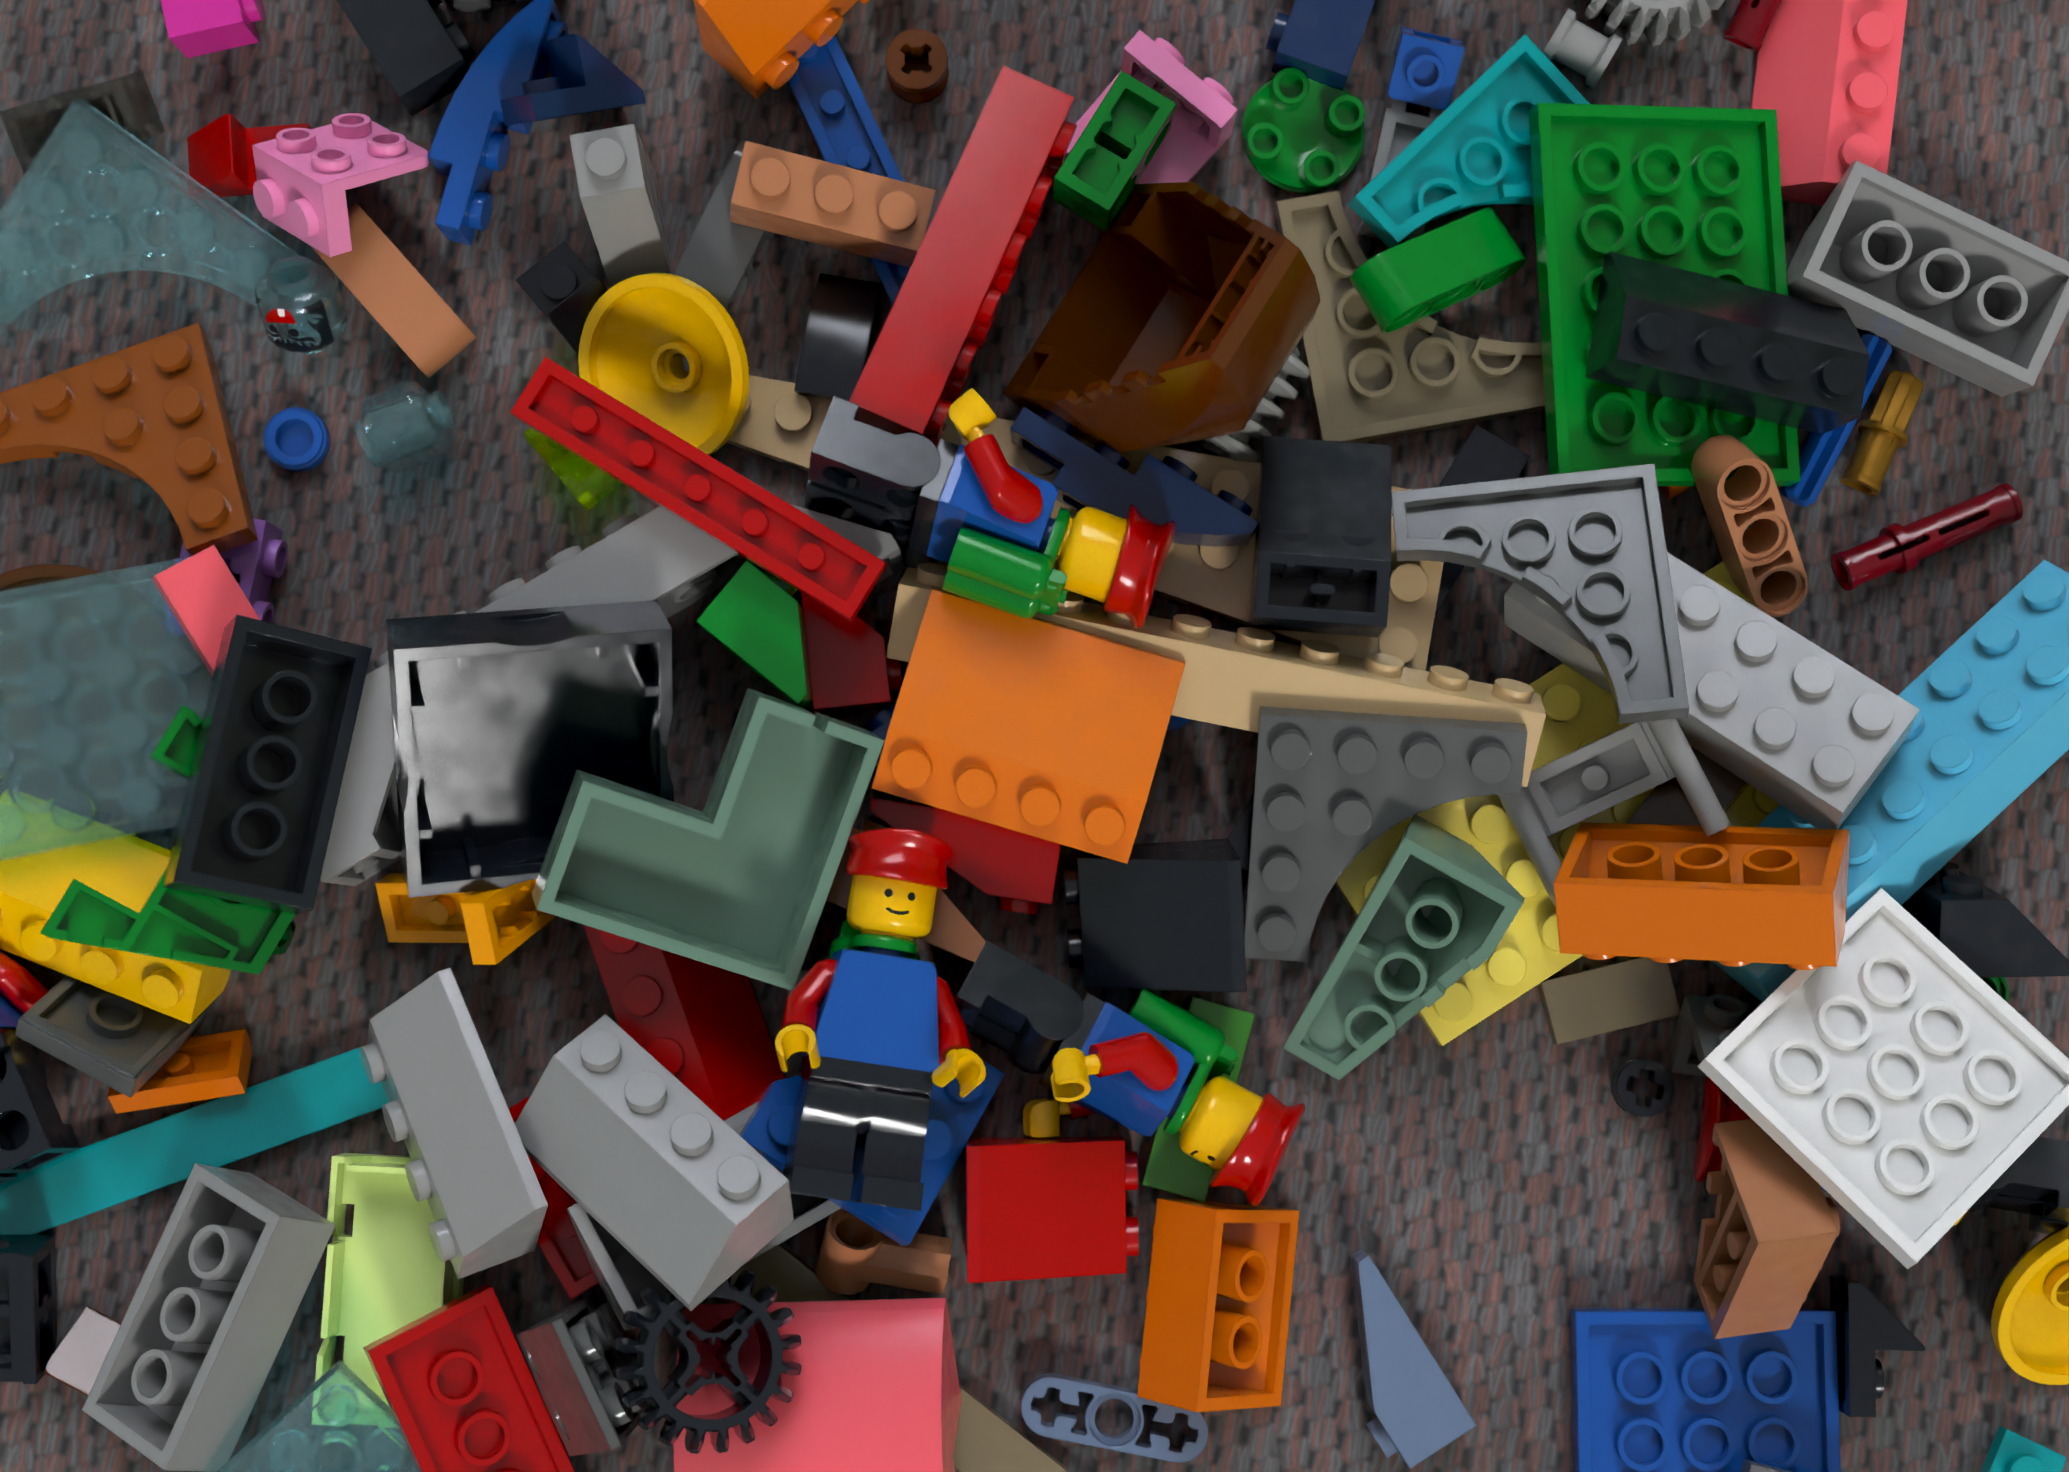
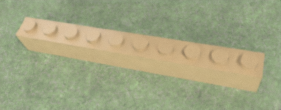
[886,563,1546,787]

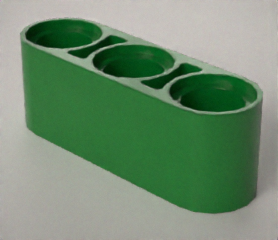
[1350,207,1526,334]

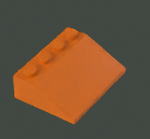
[872,587,1185,864]

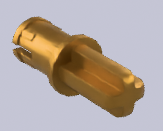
[1840,371,1924,496]

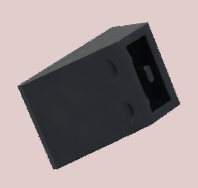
[1249,436,1392,638]

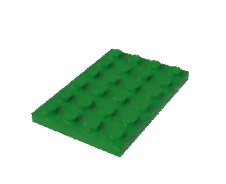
[1528,103,1801,486]

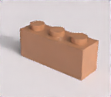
[729,141,936,268]

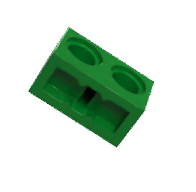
[1053,70,1176,232]

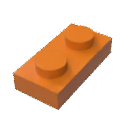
[107,1029,253,1114]

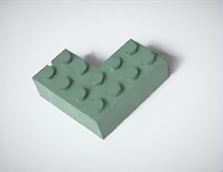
[532,688,885,991]

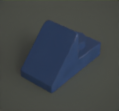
[500,34,646,126]

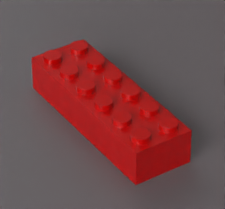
[849,66,1077,448]

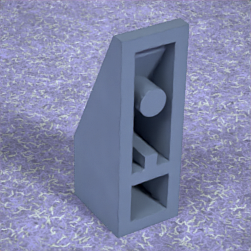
[1350,1249,1477,1469]

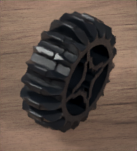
[614,1270,802,1454]

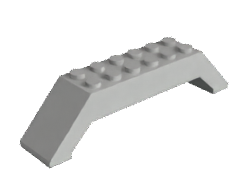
[320,504,905,886]

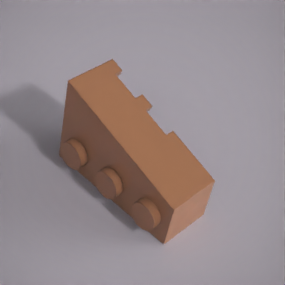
[1694,1119,1840,1339]

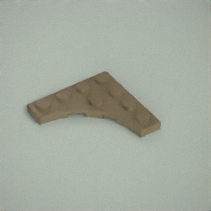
[1274,191,1545,443]

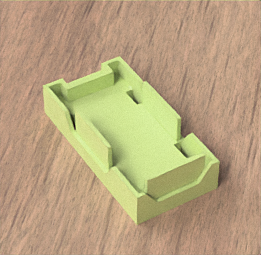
[312,1153,464,1424]

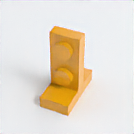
[375,873,556,965]

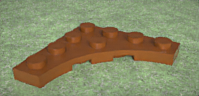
[0,323,258,556]

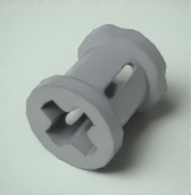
[1543,8,1623,89]

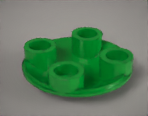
[1241,67,1365,193]

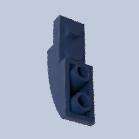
[1010,407,1259,547]

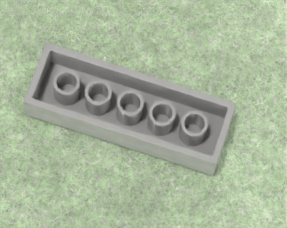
[1503,552,1920,829]

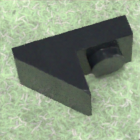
[516,241,607,355]
[1830,1275,1926,1417]

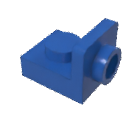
[1387,26,1465,110]

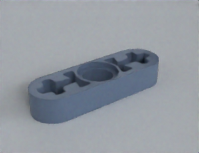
[1021,1373,1208,1463]

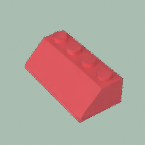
[1750,0,1908,206]

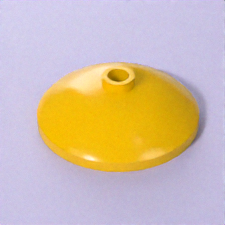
[578,273,749,456]
[1991,1226,2069,1385]

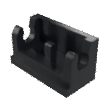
[0,1235,57,1384]

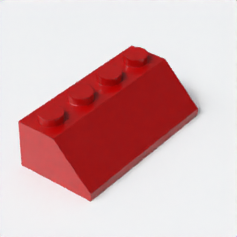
[583,925,785,1121]

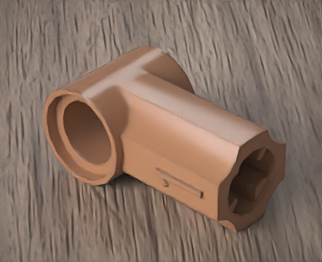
[815,1208,952,1295]

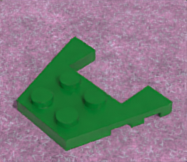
[40,705,295,975]

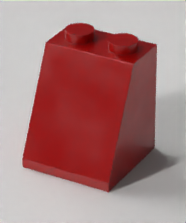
[966,1136,1139,1283]

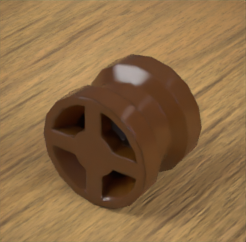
[885,28,949,104]

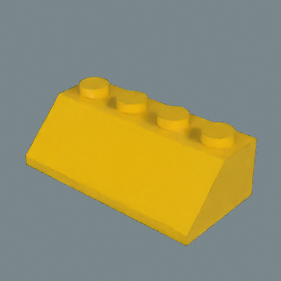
[0,788,231,1024]

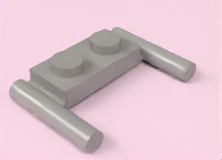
[1498,719,1731,905]

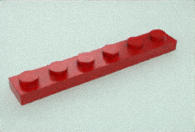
[510,356,887,622]

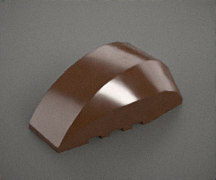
[1003,182,1321,453]

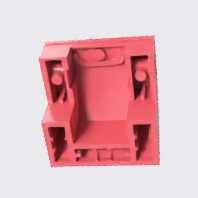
[673,1298,962,1472]

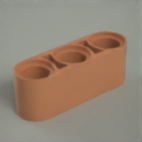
[311,202,476,379]
[1691,435,1809,617]

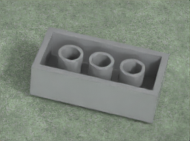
[82,1163,336,1472]

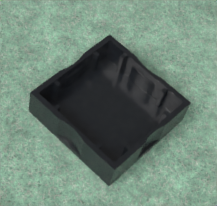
[386,600,674,898]

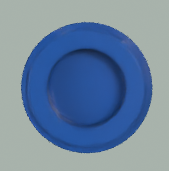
[263,407,331,472]

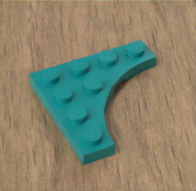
[1348,34,1590,249]

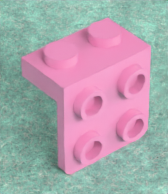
[1067,30,1238,184]
[252,113,429,257]

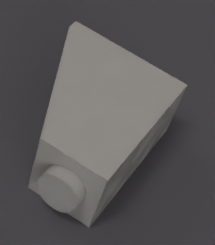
[569,124,673,288]

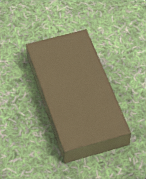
[1538,957,1680,1045]

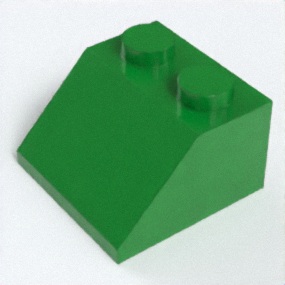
[696,560,814,713]

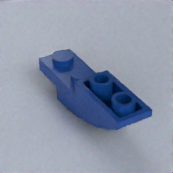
[428,0,568,246]

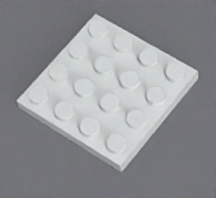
[1697,888,2069,1269]

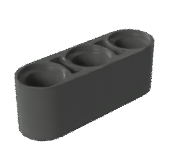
[673,138,775,319]

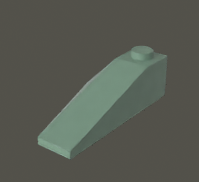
[1283,814,1525,1080]

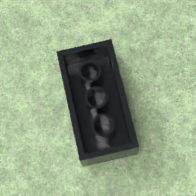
[163,615,372,915]

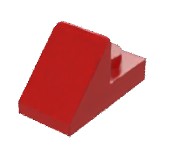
[187,114,312,200]

